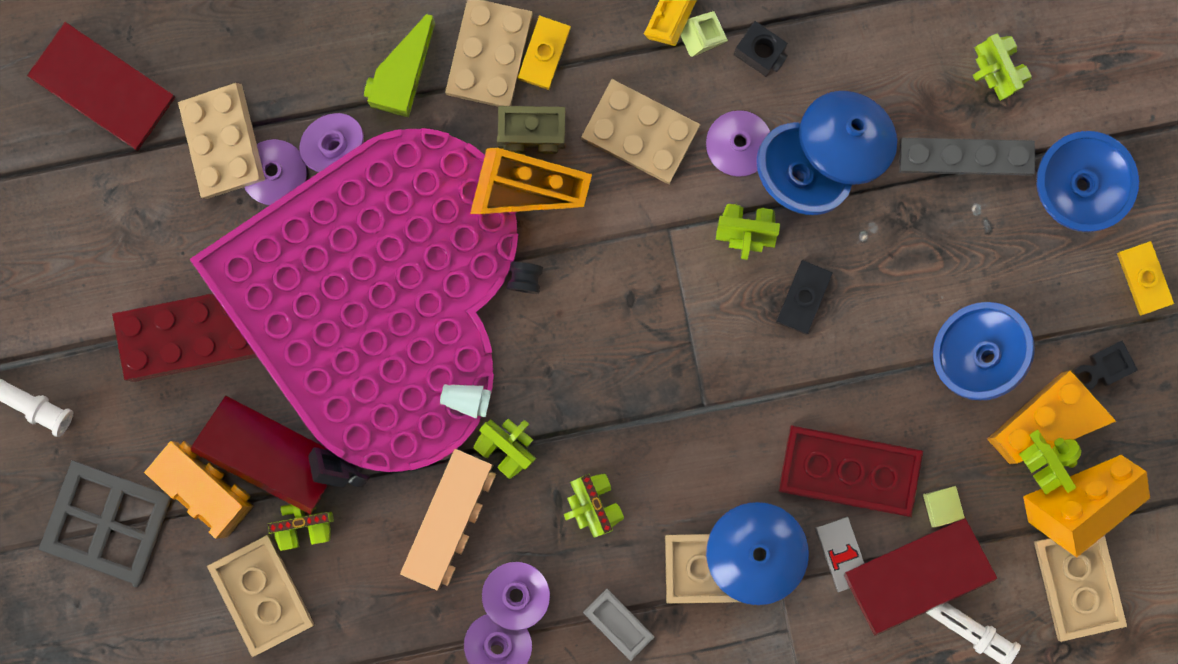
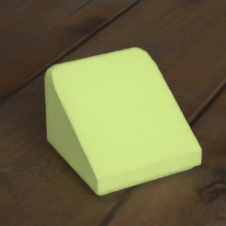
[680,11,728,57]
[923,486,965,527]

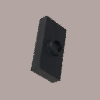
[776,260,833,335]

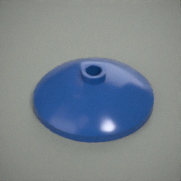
[799,91,897,185]
[757,122,852,215]
[1037,131,1139,232]
[933,302,1035,400]
[706,502,809,605]

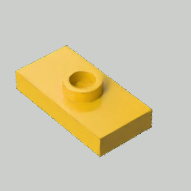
[644,0,697,46]
[518,15,571,90]
[1117,241,1174,316]

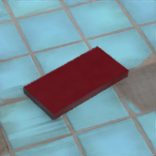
[27,22,176,151]
[191,395,329,515]
[778,425,923,517]
[844,518,997,636]

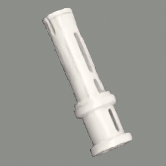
[0,379,73,437]
[926,603,1021,664]

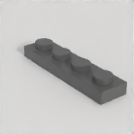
[899,138,1035,176]

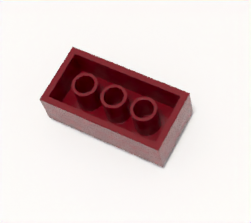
[112,293,257,382]

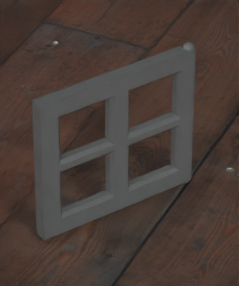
[38,460,172,587]

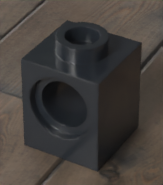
[734,21,788,77]

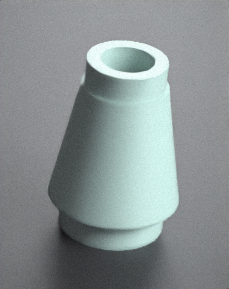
[440,384,491,419]

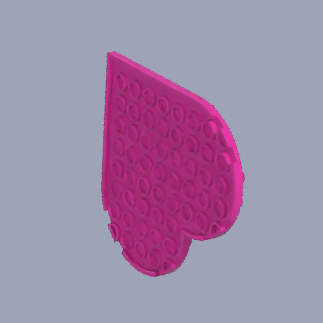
[190,128,518,472]

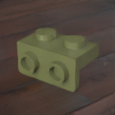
[497,106,565,154]

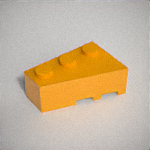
[470,148,592,214]
[987,370,1116,464]
[144,441,254,539]
[1023,455,1150,558]

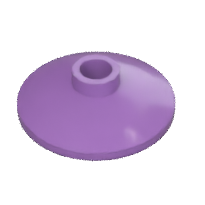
[706,111,770,177]
[299,113,364,172]
[244,139,307,205]
[482,562,550,630]
[464,614,532,664]

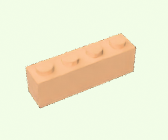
[400,449,496,591]

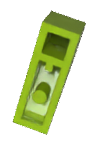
[364,14,435,118]

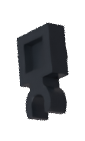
[1072,340,1138,390]
[308,447,370,488]

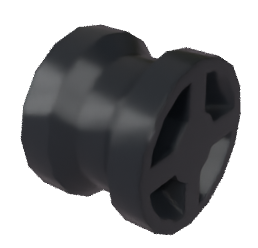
[507,262,543,294]

